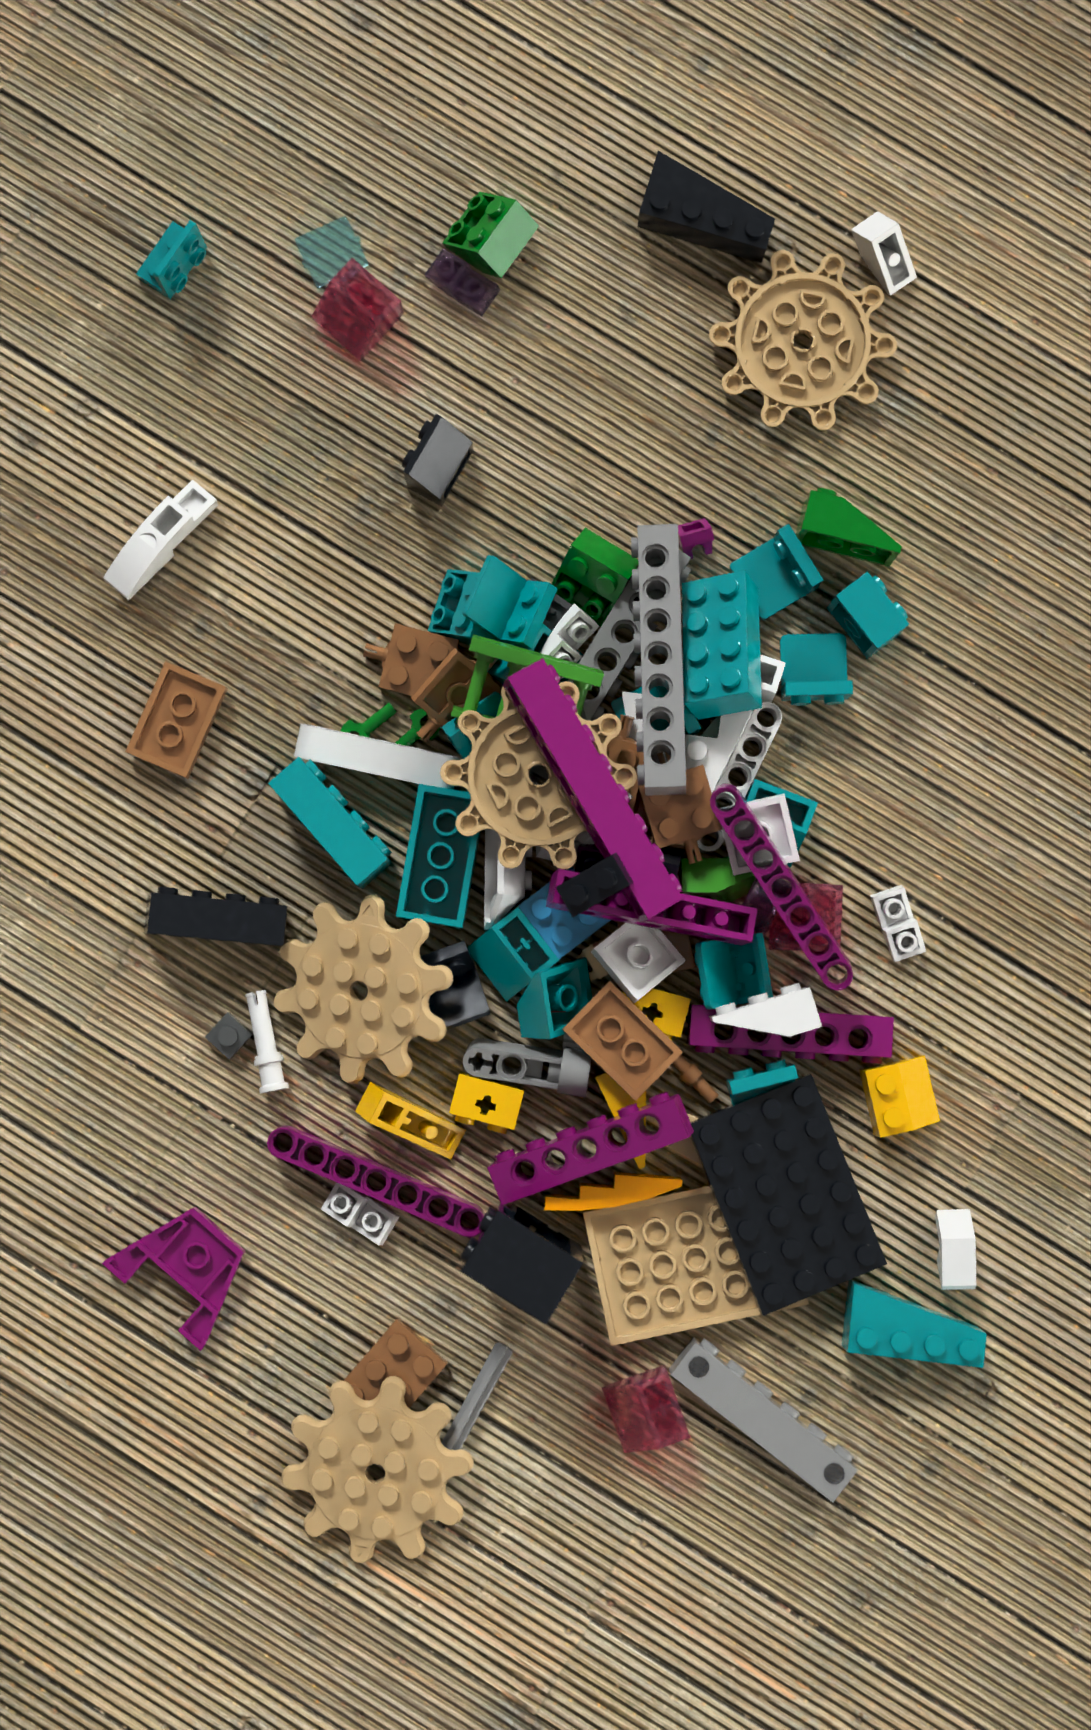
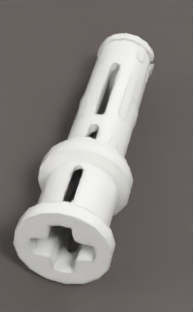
[245,990,289,1094]

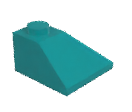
[517,957,592,1039]

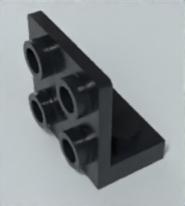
[421,940,490,1030]

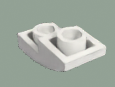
[540,603,599,680]
[870,885,926,962]
[321,1182,400,1246]

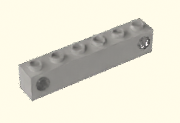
[669,1337,858,1503]

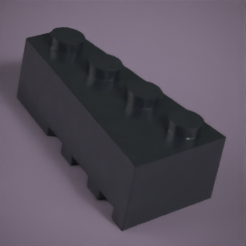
[638,150,775,264]
[144,887,287,946]

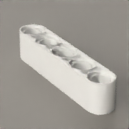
[697,702,782,854]
[294,723,460,790]

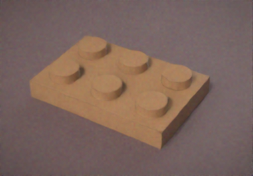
[125,661,228,779]
[562,981,683,1101]
[343,1317,448,1408]

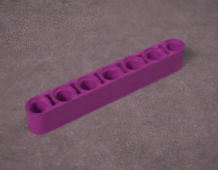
[710,784,853,990]
[267,1125,485,1237]

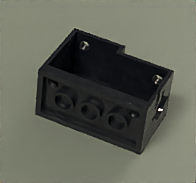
[459,1203,583,1324]

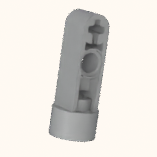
[463,1038,591,1098]

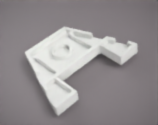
[622,692,753,793]

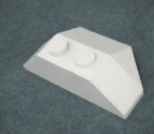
[484,829,532,931]

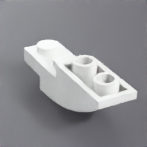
[103,480,218,601]

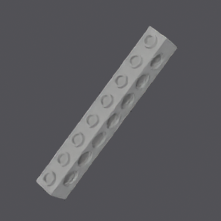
[631,524,686,796]
[529,550,692,782]

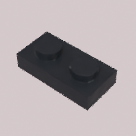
[556,852,634,917]

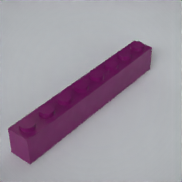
[503,658,683,923]

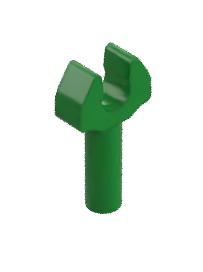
[341,703,397,738]
[395,709,441,746]

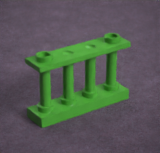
[451,634,604,723]

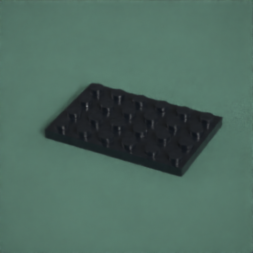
[690,1074,887,1316]

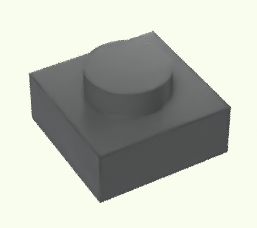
[205,1012,254,1060]

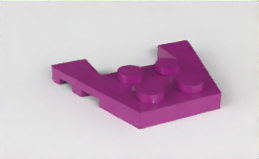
[102,1206,245,1351]

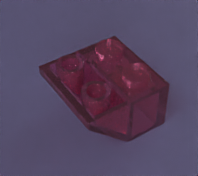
[311,258,404,361]
[768,883,843,952]
[602,1365,690,1453]

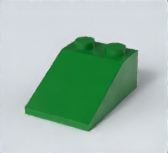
[796,488,902,567]

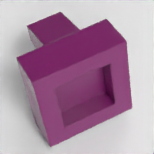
[678,518,714,559]

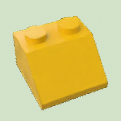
[859,1055,940,1138]

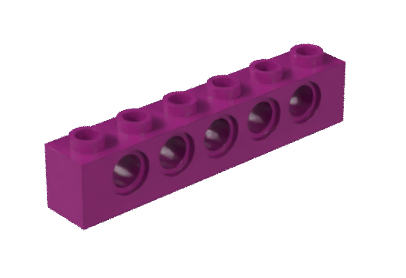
[546,869,757,946]
[687,1004,894,1064]
[487,1092,694,1205]

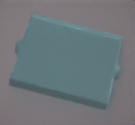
[294,215,369,289]

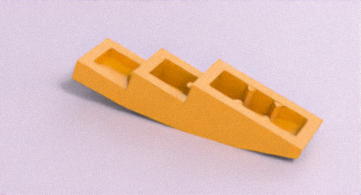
[544,1172,682,1211]

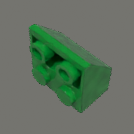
[442,191,539,278]
[552,528,639,627]

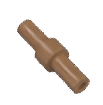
[672,1055,719,1104]

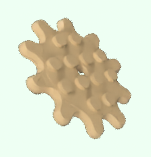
[709,250,897,431]
[440,681,637,870]
[274,894,453,1084]
[281,1376,473,1563]

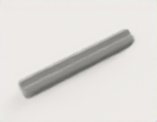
[441,1342,513,1450]

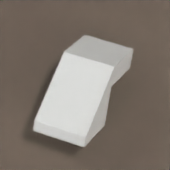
[935,1209,976,1290]

